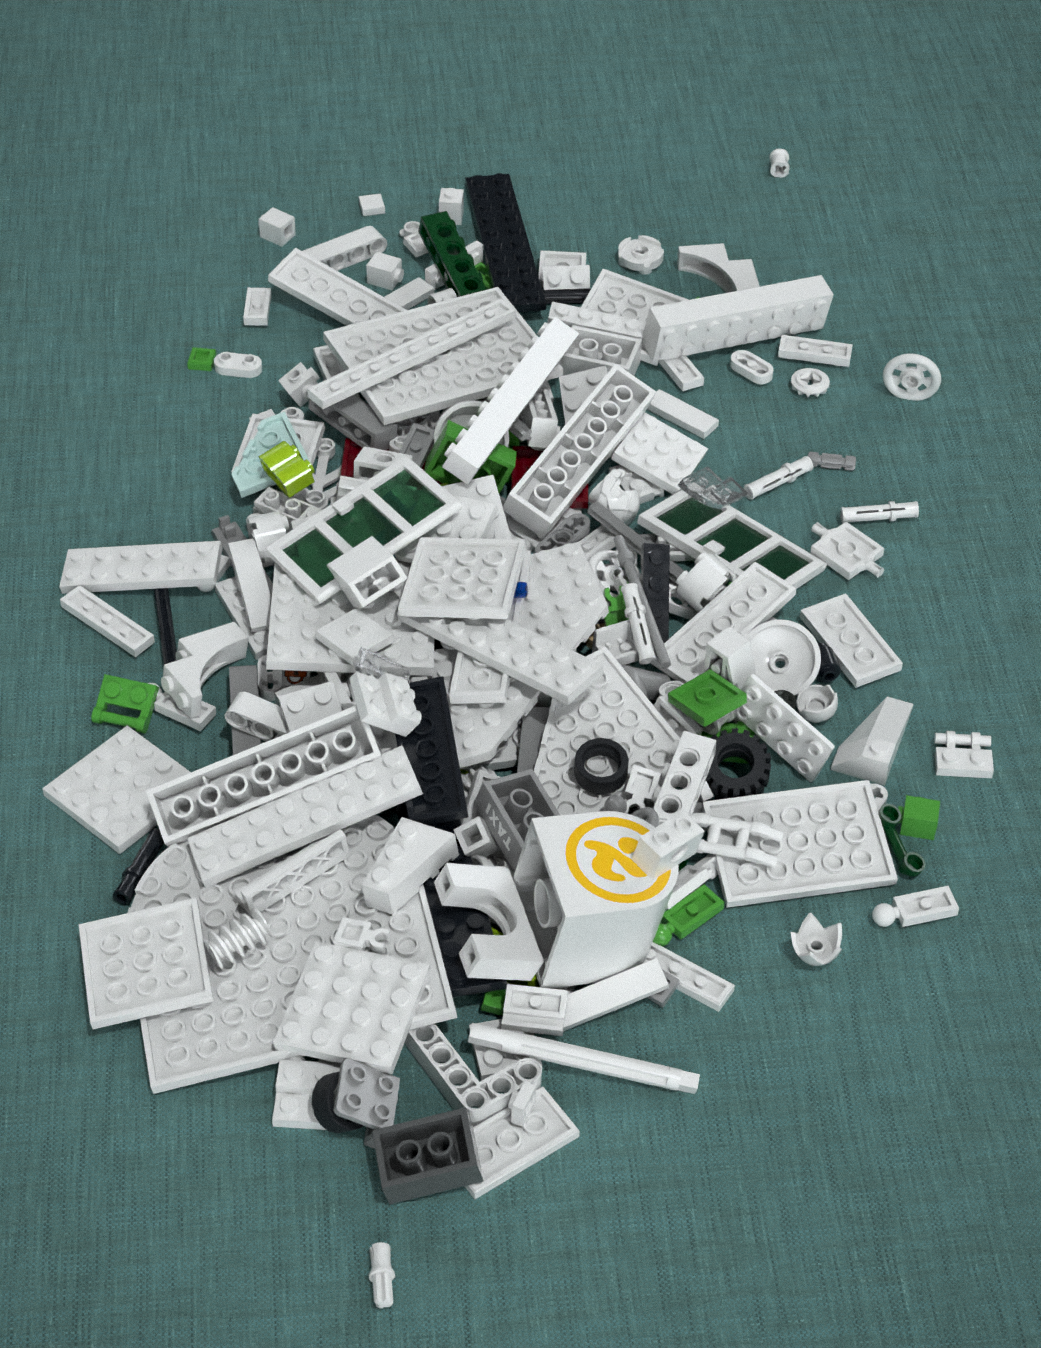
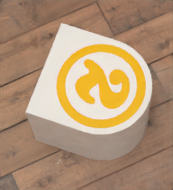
[513,811,679,989]

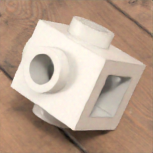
[278,362,320,407]

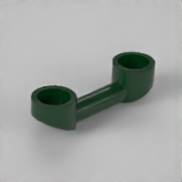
[878,804,926,876]

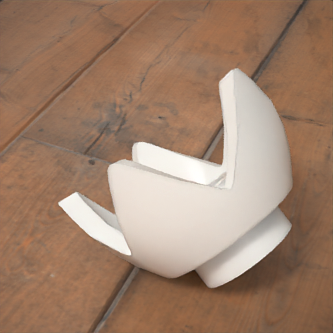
[791,913,842,966]

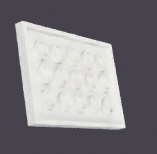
[701,780,898,908]

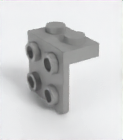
[334,1058,400,1149]

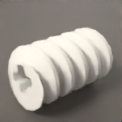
[204,908,273,969]

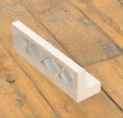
[234,829,350,916]

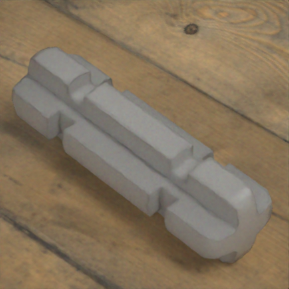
[807,451,856,471]

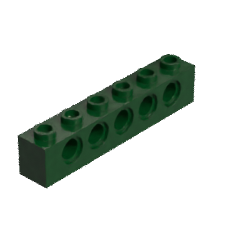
[418,211,488,297]

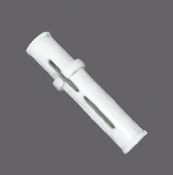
[743,456,813,500]
[840,501,919,523]
[621,583,656,665]

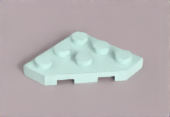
[231,411,310,498]

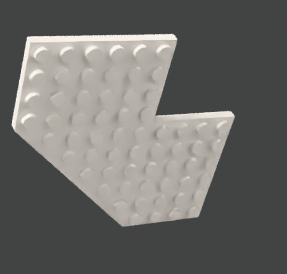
[345,542,609,768]

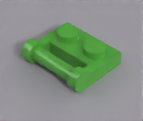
[91,674,159,734]

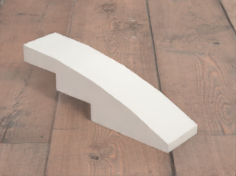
[228,538,272,633]

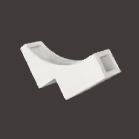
[677,243,760,293]
[161,622,249,719]

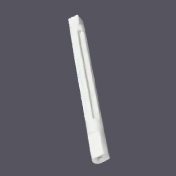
[468,1023,700,1094]

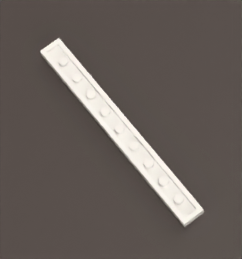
[307,298,516,409]

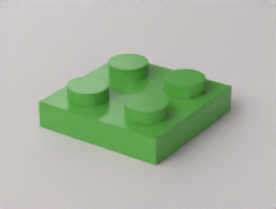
[668,669,747,727]

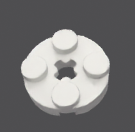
[618,235,664,274]

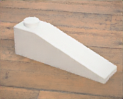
[831,697,914,786]

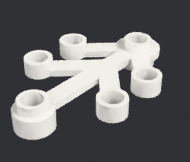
[301,438,342,510]

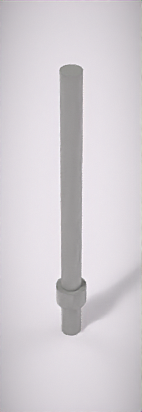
[613,535,671,668]

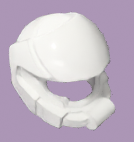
[588,468,640,525]

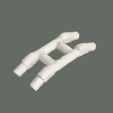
[691,813,783,868]

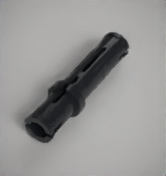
[113,829,164,905]

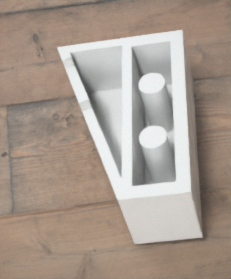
[703,626,756,724]
[362,817,459,915]

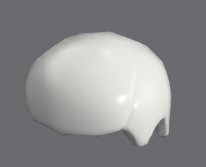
[796,684,838,723]

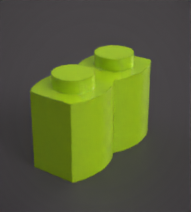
[258,441,315,498]

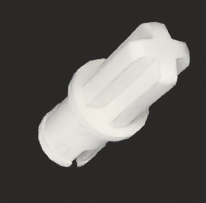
[369,1242,395,1309]

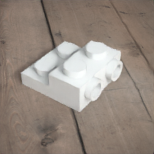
[349,671,421,737]
[272,1056,341,1130]

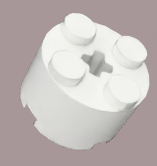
[247,511,296,568]
[676,551,736,613]

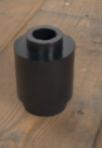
[816,643,841,683]

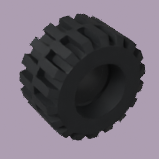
[706,728,771,800]

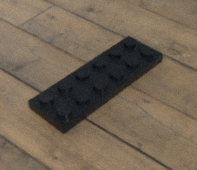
[395,676,469,825]

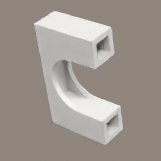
[434,863,544,981]

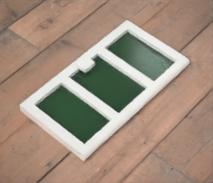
[265,455,462,604]
[637,484,827,589]

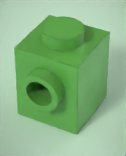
[898,795,940,840]

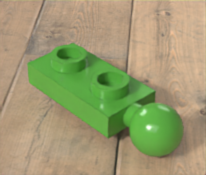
[653,884,725,947]

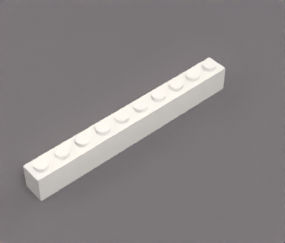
[442,317,579,485]

